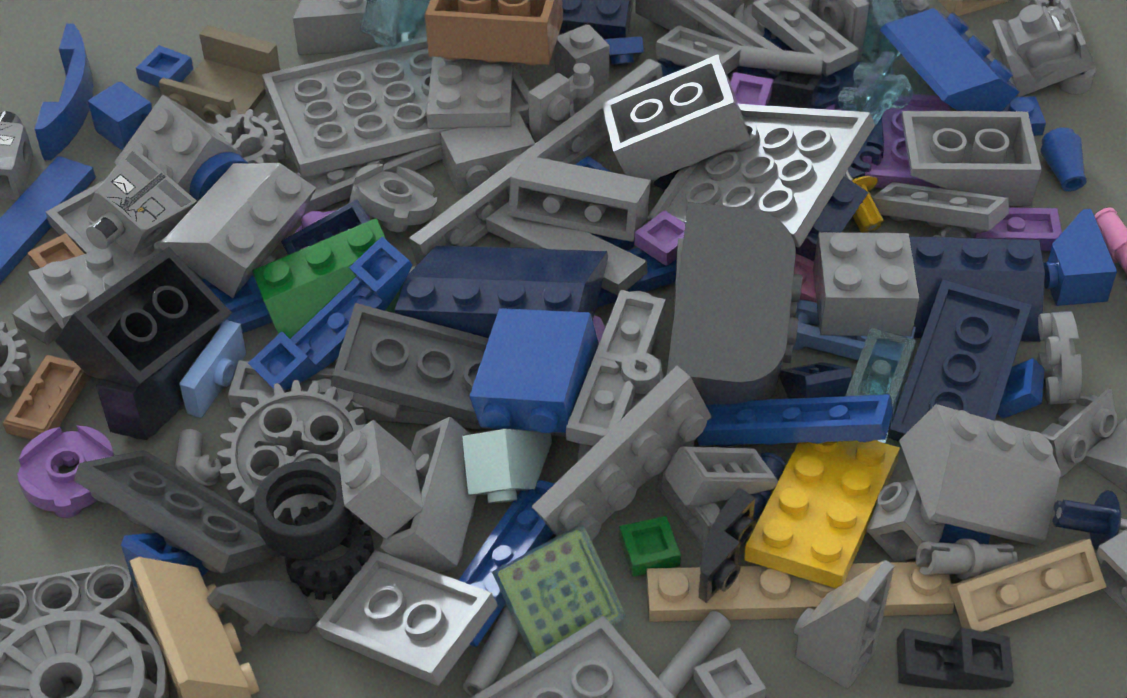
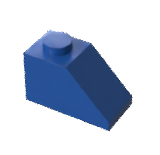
[1043,209,1117,306]

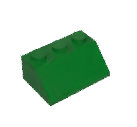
[253,218,404,339]

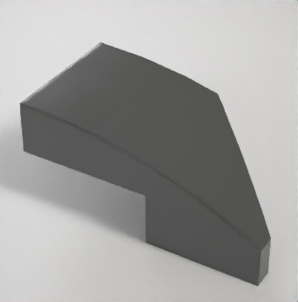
[207,580,319,637]

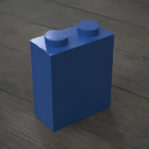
[469,308,599,433]

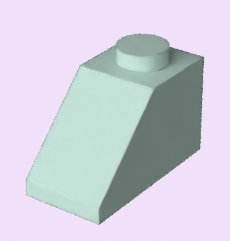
[462,429,552,504]

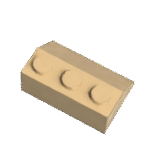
[129,557,259,698]

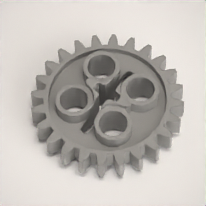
[218,380,367,526]

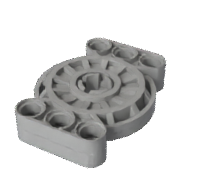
[0,564,170,698]

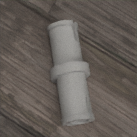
[916,539,1018,579]

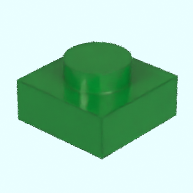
[619,515,681,577]

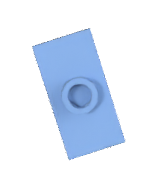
[179,320,246,418]

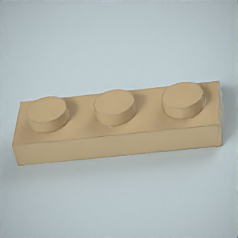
[949,539,1106,632]

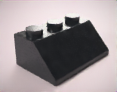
[55,247,232,388]

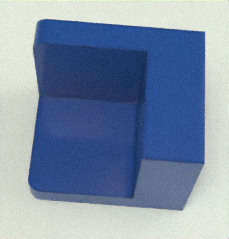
[88,82,152,150]

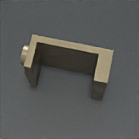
[158,25,280,124]

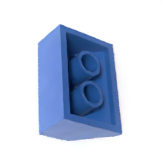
[880,8,1019,111]

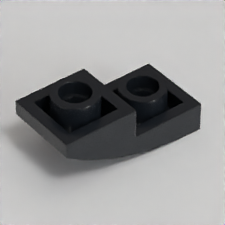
[698,487,756,603]

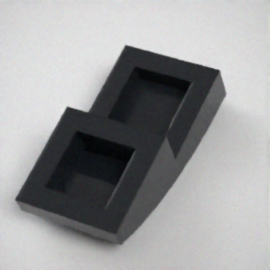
[766,71,823,109]
[897,627,1014,690]

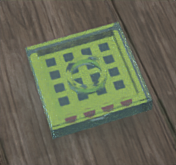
[492,525,627,659]

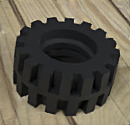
[284,505,374,600]

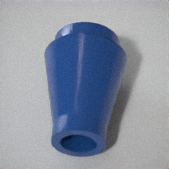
[1040,127,1087,191]

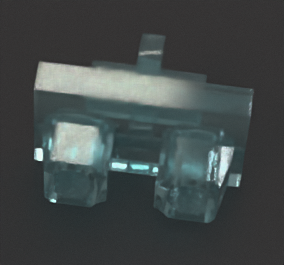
[838,52,913,130]

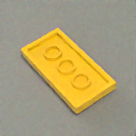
[744,440,900,588]

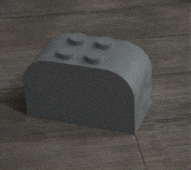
[667,202,802,405]

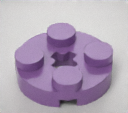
[17,426,114,518]

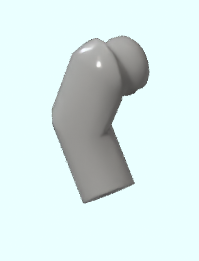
[175,429,222,487]

